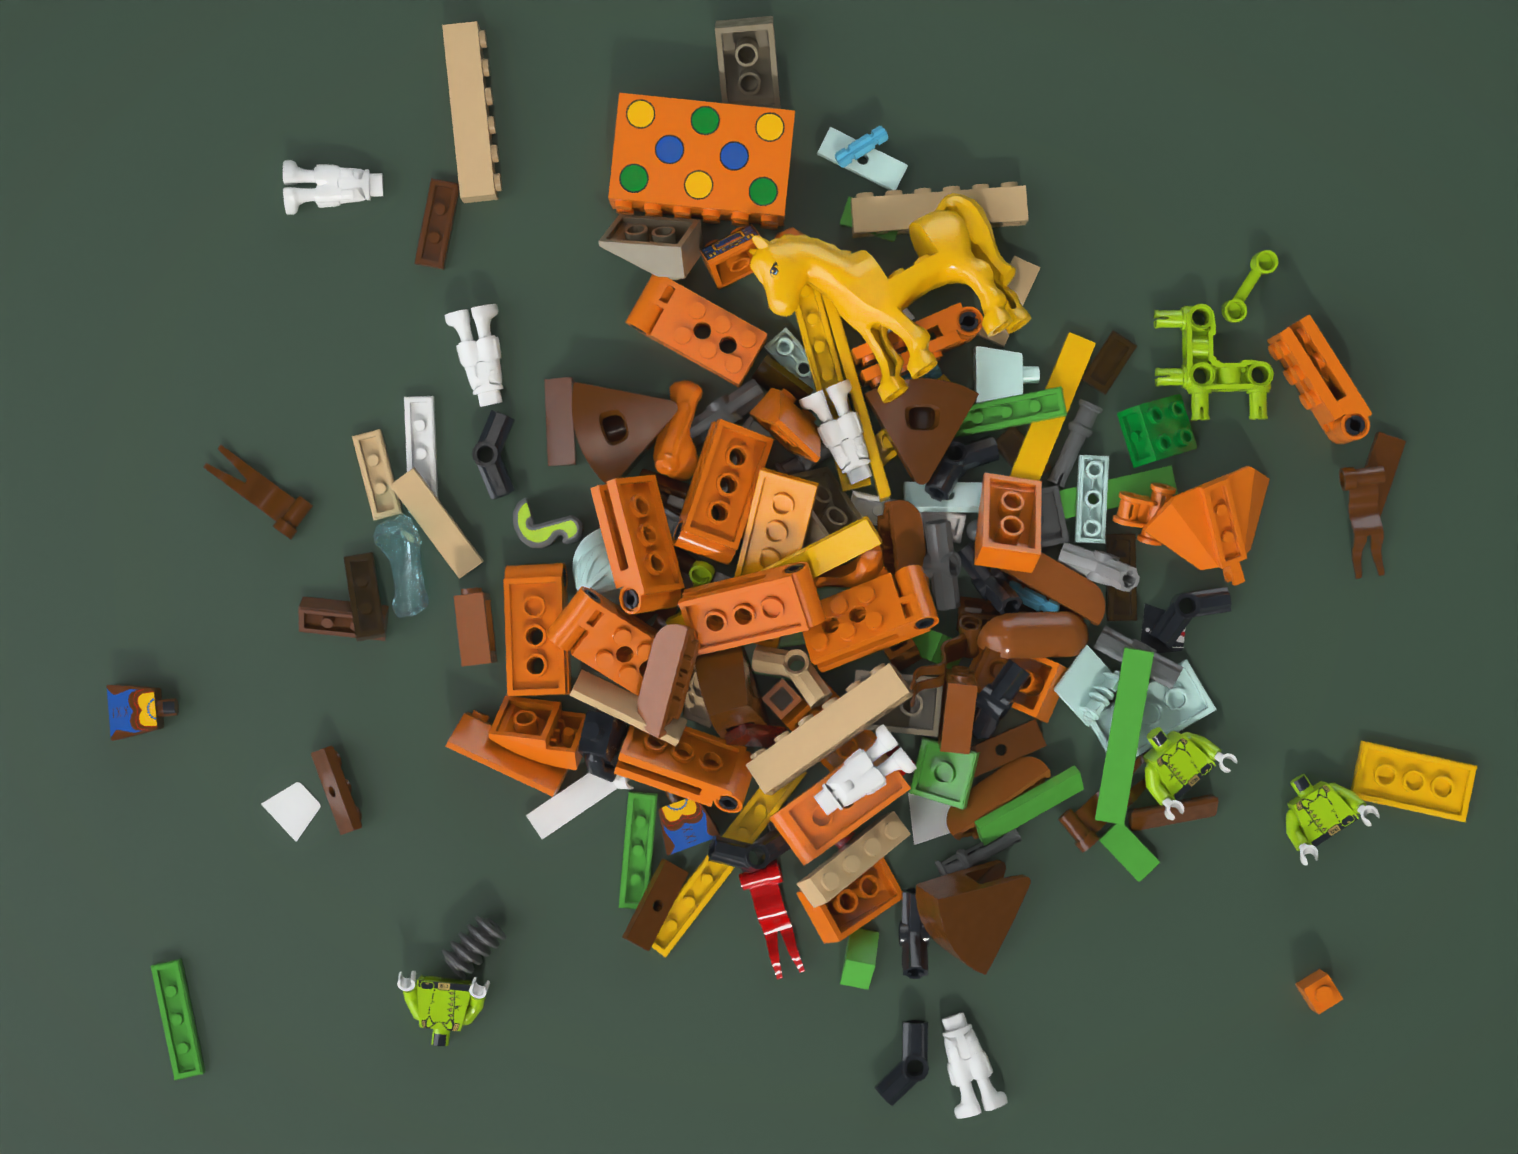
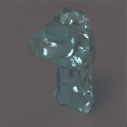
[373,515,429,618]

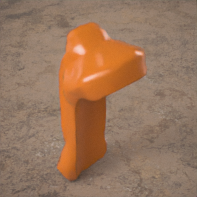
[653,380,703,481]
[813,545,889,589]

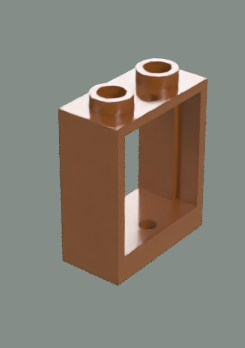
[454,587,498,666]
[937,665,978,754]

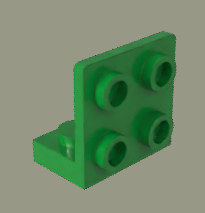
[1117,394,1197,468]

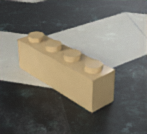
[797,811,911,908]

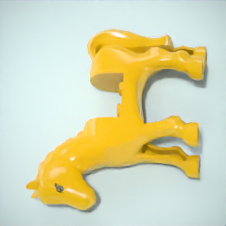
[749,193,1032,403]

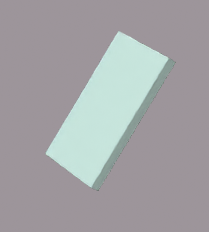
[1090,659,1217,757]

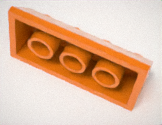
[445,710,569,797]

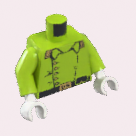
[1144,727,1238,820]
[1286,774,1380,865]
[397,971,490,1046]

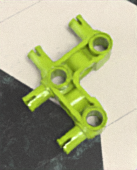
[1154,304,1274,421]

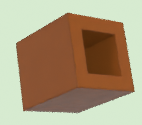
[761,678,803,720]

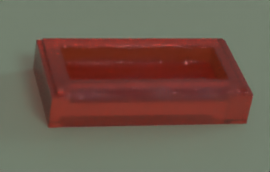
[724,723,787,748]

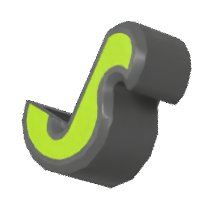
[512,498,584,549]

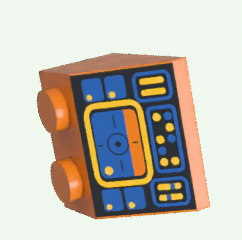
[699,224,760,290]

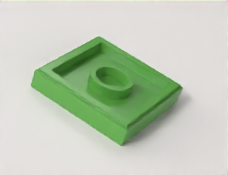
[909,736,980,809]

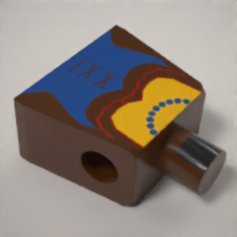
[106,684,179,741]
[658,791,720,856]

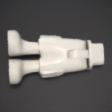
[283,160,384,215]
[444,304,503,407]
[799,379,873,485]
[813,724,917,815]
[942,1012,1008,1119]

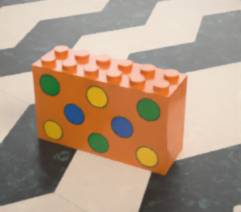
[608,93,795,230]

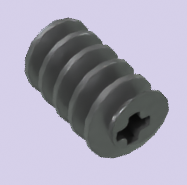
[442,916,507,980]

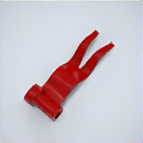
[739,859,805,980]

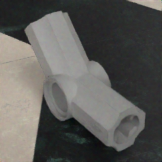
[1058,543,1140,592]

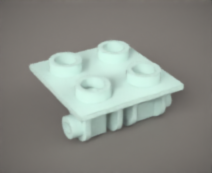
[1053,645,1120,727]

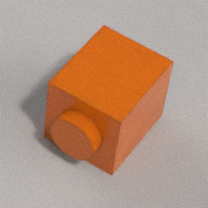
[1295,969,1343,1014]

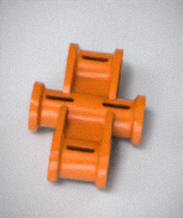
[1112,482,1176,546]

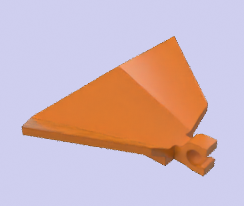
[1142,466,1270,586]

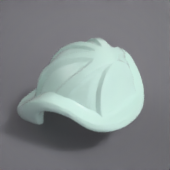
[572,528,622,608]

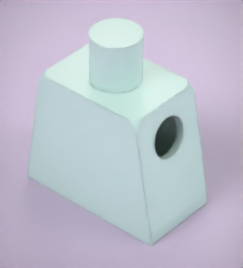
[973,346,1040,404]

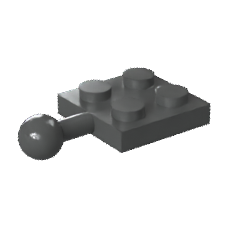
[966,485,1070,548]

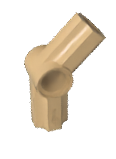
[751,645,832,709]

